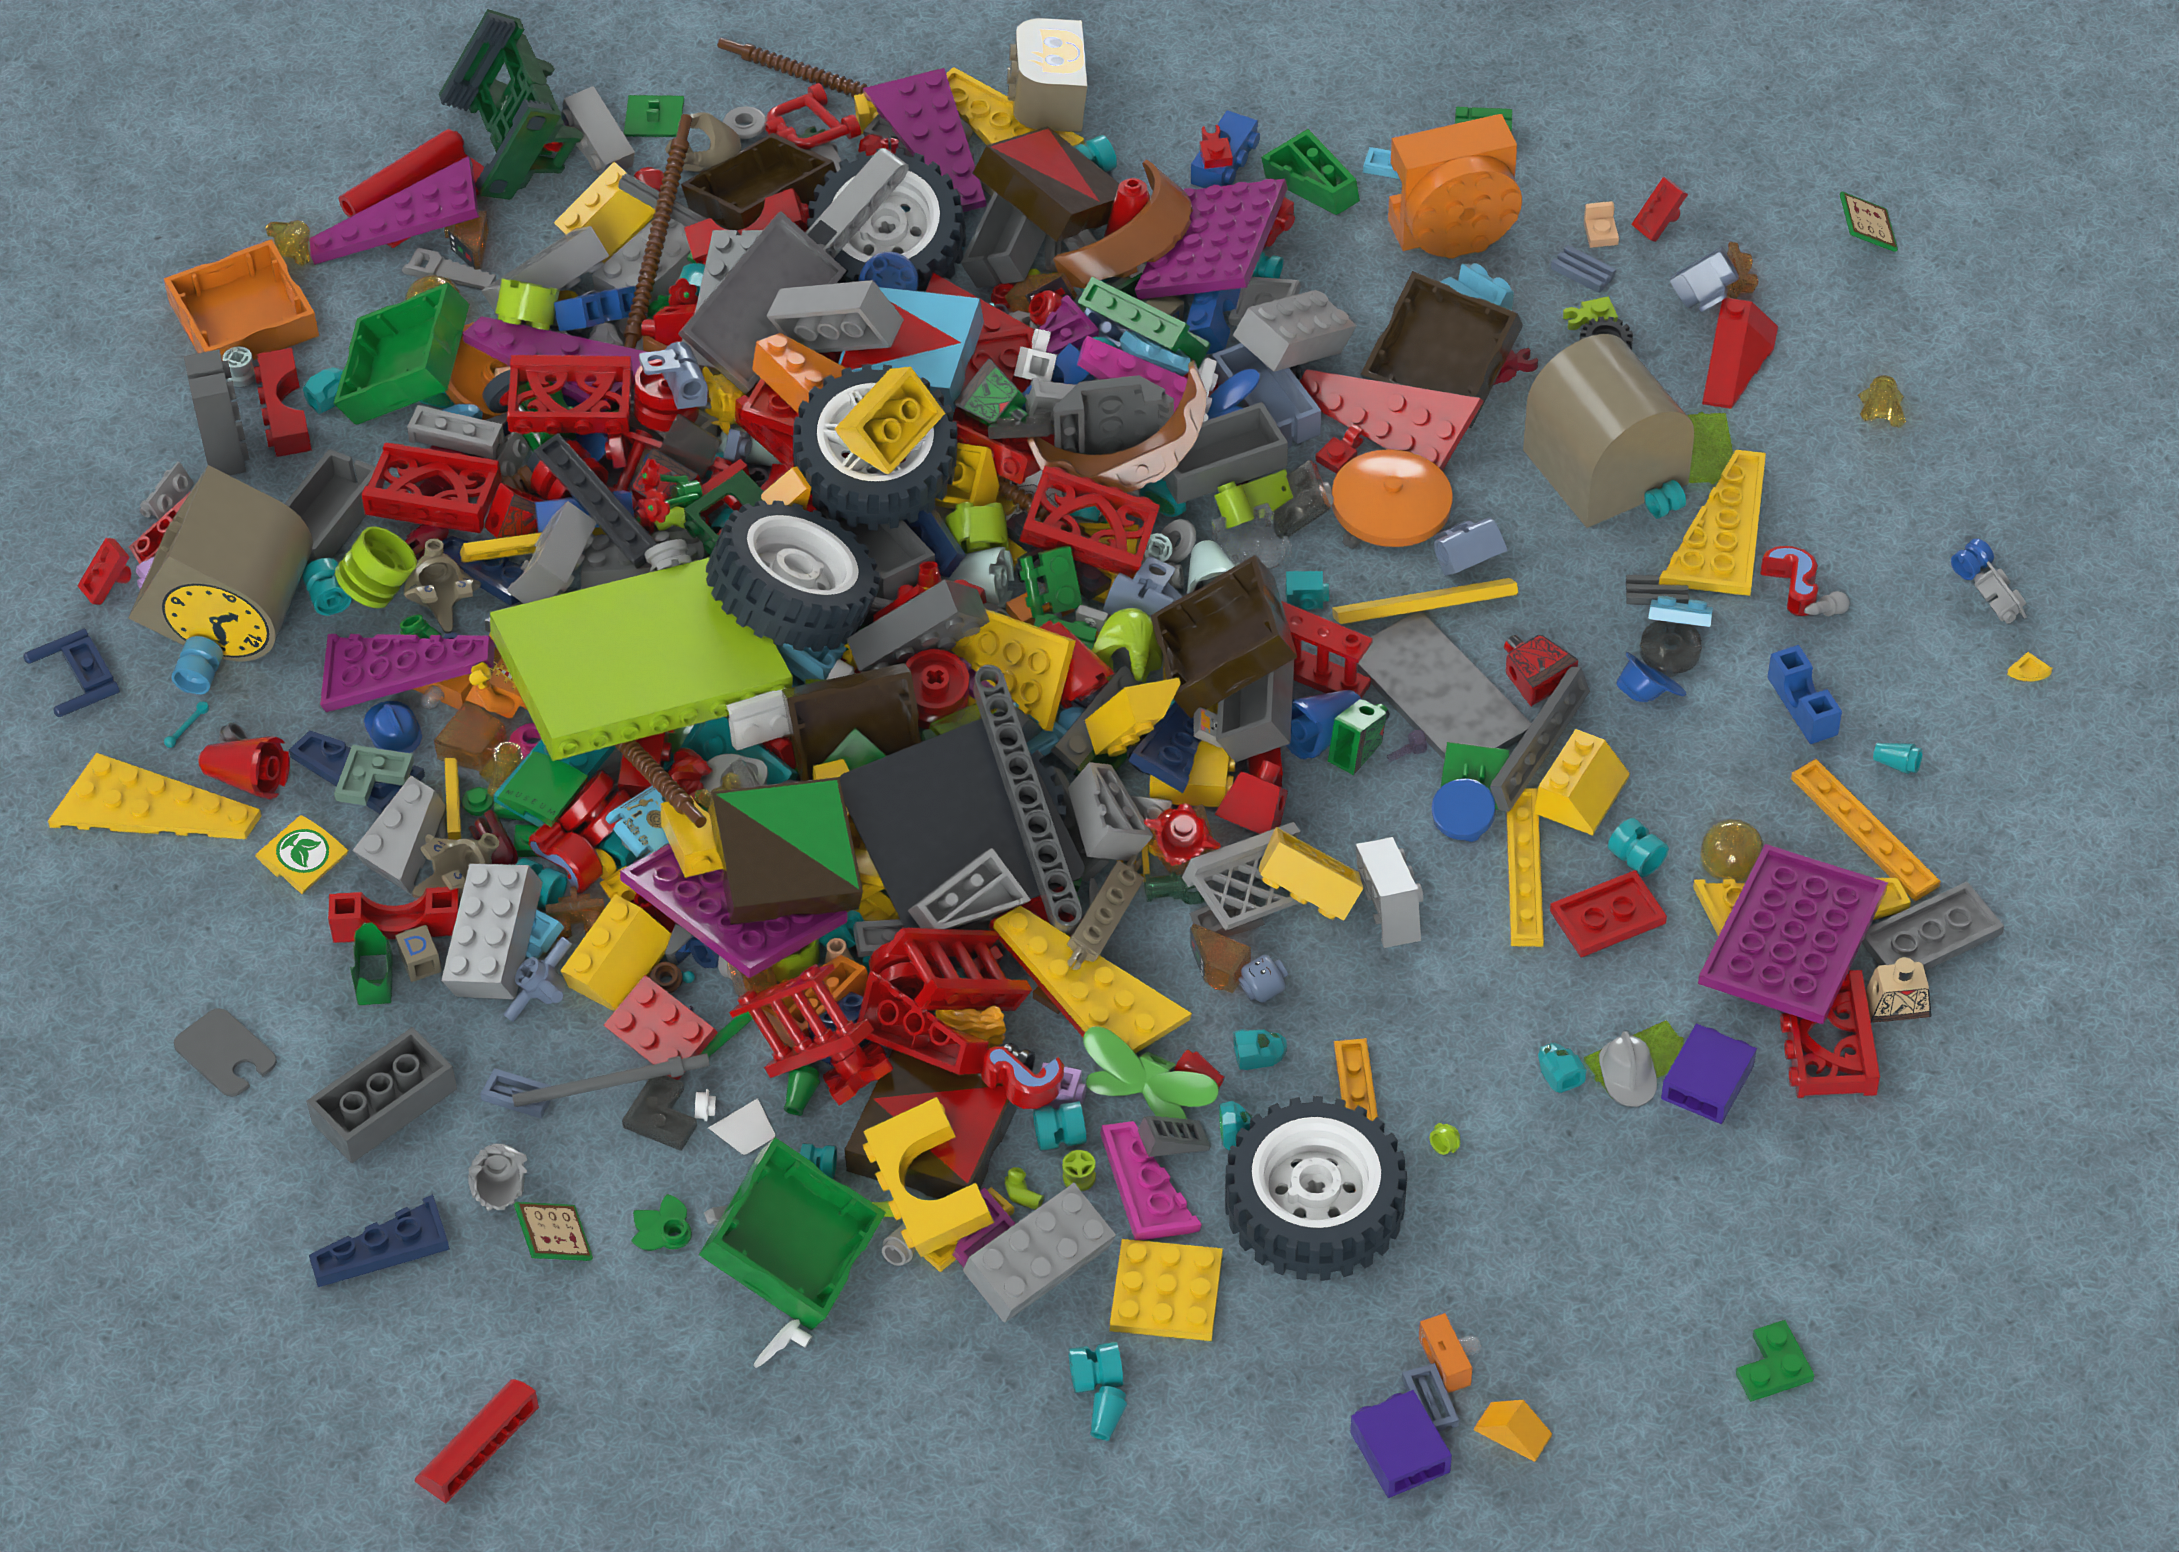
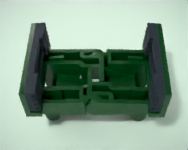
[439,9,584,200]

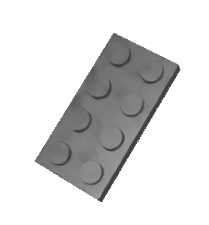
[1862,882,2004,971]

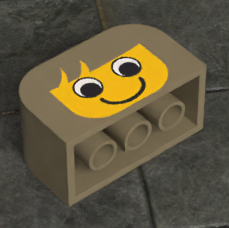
[1007,18,1087,132]

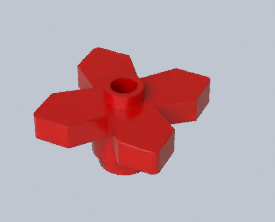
[823,1041,893,1106]

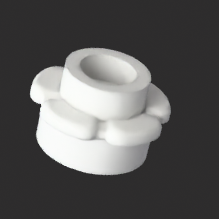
[695,1089,716,1121]

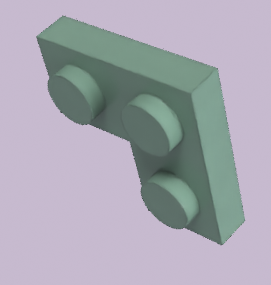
[334,745,414,806]

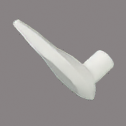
[754,1319,812,1368]

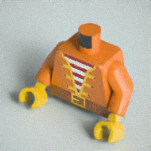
[465,632,527,718]

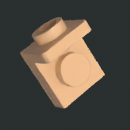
[1584,201,1619,248]

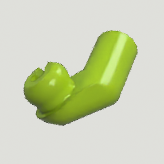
[654,506,686,531]
[1004,1167,1044,1210]

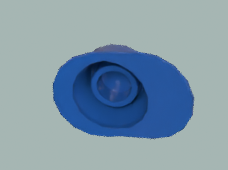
[1616,652,1686,702]
[364,701,422,753]

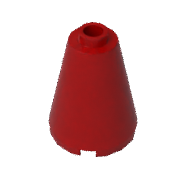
[1104,178,1150,238]
[1039,620,1115,709]
[198,736,290,799]

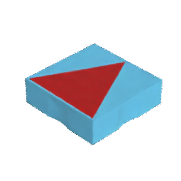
[838,287,984,412]

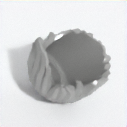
[468,1143,527,1211]

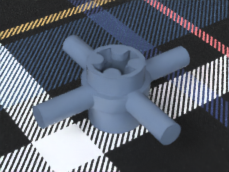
[503,936,572,1022]

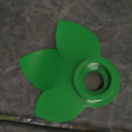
[631,1194,692,1251]

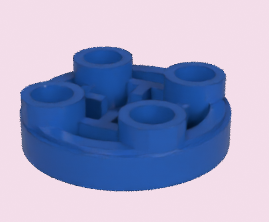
[859,252,919,291]
[1432,779,1496,842]

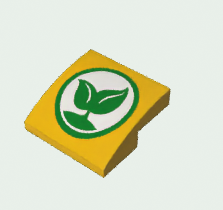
[255,815,349,894]

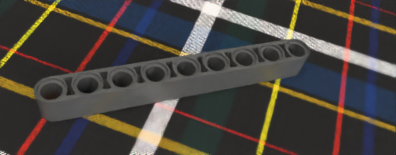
[973,665,1082,936]

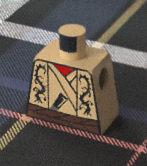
[1865,957,1932,1023]

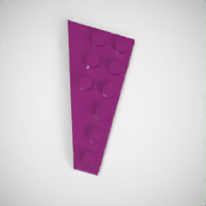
[862,68,986,212]
[309,156,479,265]
[462,316,656,412]
[320,634,495,712]

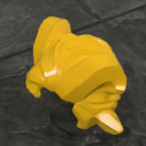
[702,366,746,435]

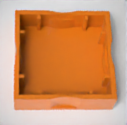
[164,239,319,361]

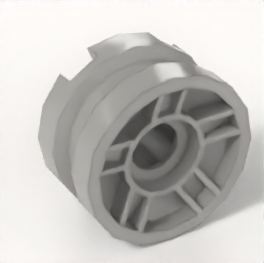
[644,539,692,572]

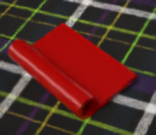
[339,129,484,248]

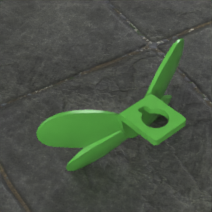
[1083,1026,1219,1119]

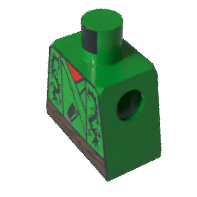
[953,359,1030,432]
[1328,699,1390,776]

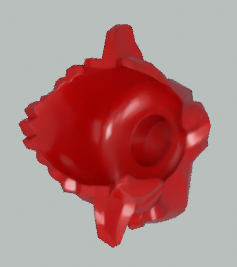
[668,748,713,804]
[1144,803,1221,866]

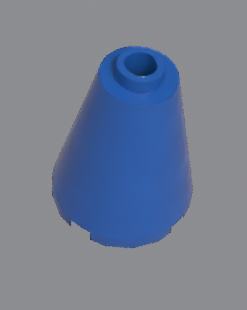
[1286,690,1362,760]

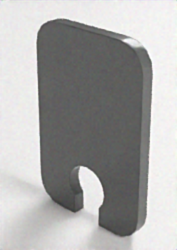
[174,1008,277,1097]

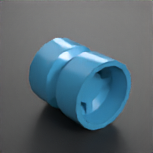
[171,636,223,695]

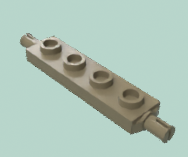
[1067,855,1145,970]

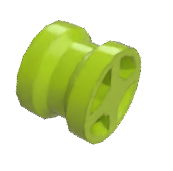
[1062,1150,1096,1192]

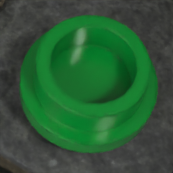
[462,787,494,816]

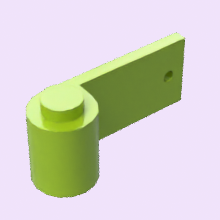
[1214,469,1298,529]

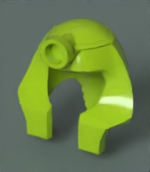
[1092,608,1163,684]

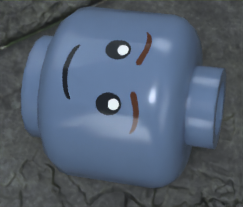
[1238,955,1289,1003]

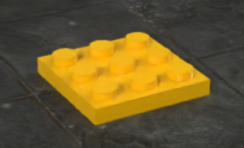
[1110,1239,1223,1341]

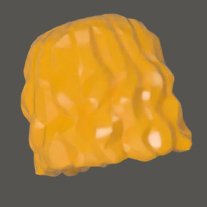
[935,1006,1006,1049]

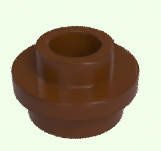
[650,962,682,994]

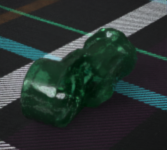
[1144,871,1208,905]

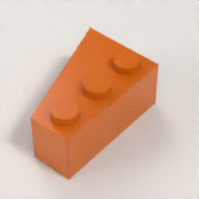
[752,333,853,413]
[761,955,868,1047]

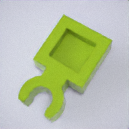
[1563,296,1618,330]

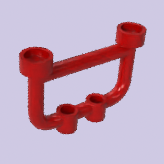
[764,83,861,150]

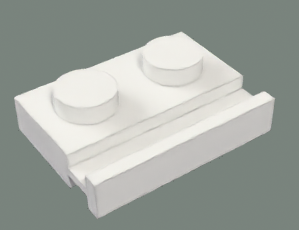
[726,687,790,750]

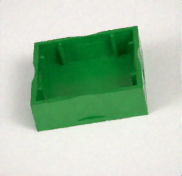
[333,282,470,425]
[699,1137,886,1330]

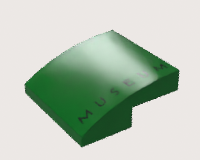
[497,751,588,827]

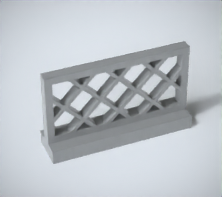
[1182,822,1300,931]

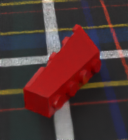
[857,971,989,1075]

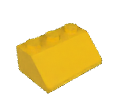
[554,162,656,264]
[834,366,945,474]
[935,443,999,509]
[1085,678,1181,757]
[1534,729,1630,836]
[1259,827,1363,921]
[561,894,672,1011]

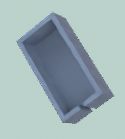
[1212,343,1321,448]

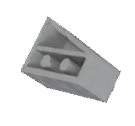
[561,86,635,175]
[507,501,597,604]
[1068,762,1153,861]
[353,776,446,895]
[1356,837,1423,948]
[908,848,1031,929]

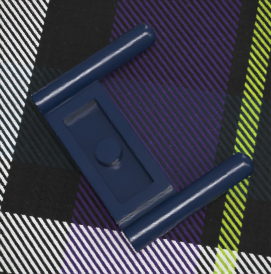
[23,628,120,717]

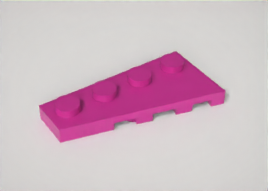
[1077,336,1187,412]
[1100,1121,1202,1241]

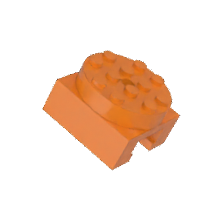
[1388,114,1522,259]

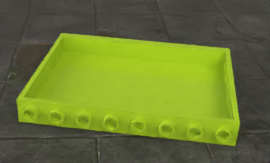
[490,558,793,761]

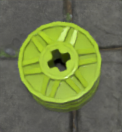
[335,526,417,609]

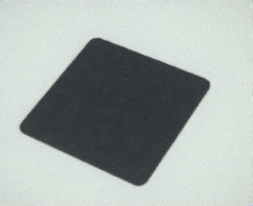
[840,712,1085,929]

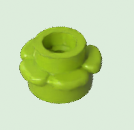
[1429,1123,1460,1155]

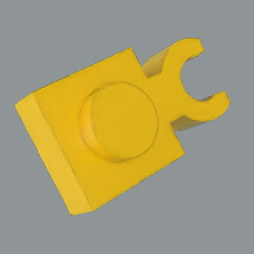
[599,866,637,902]

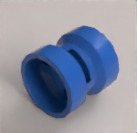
[1951,538,1994,580]

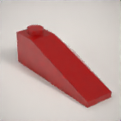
[1702,298,1778,409]

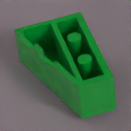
[1261,129,1360,215]

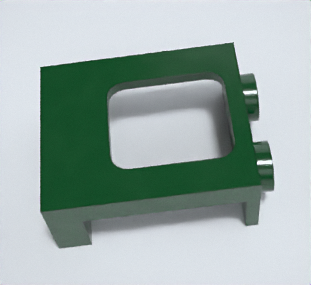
[684,470,764,556]

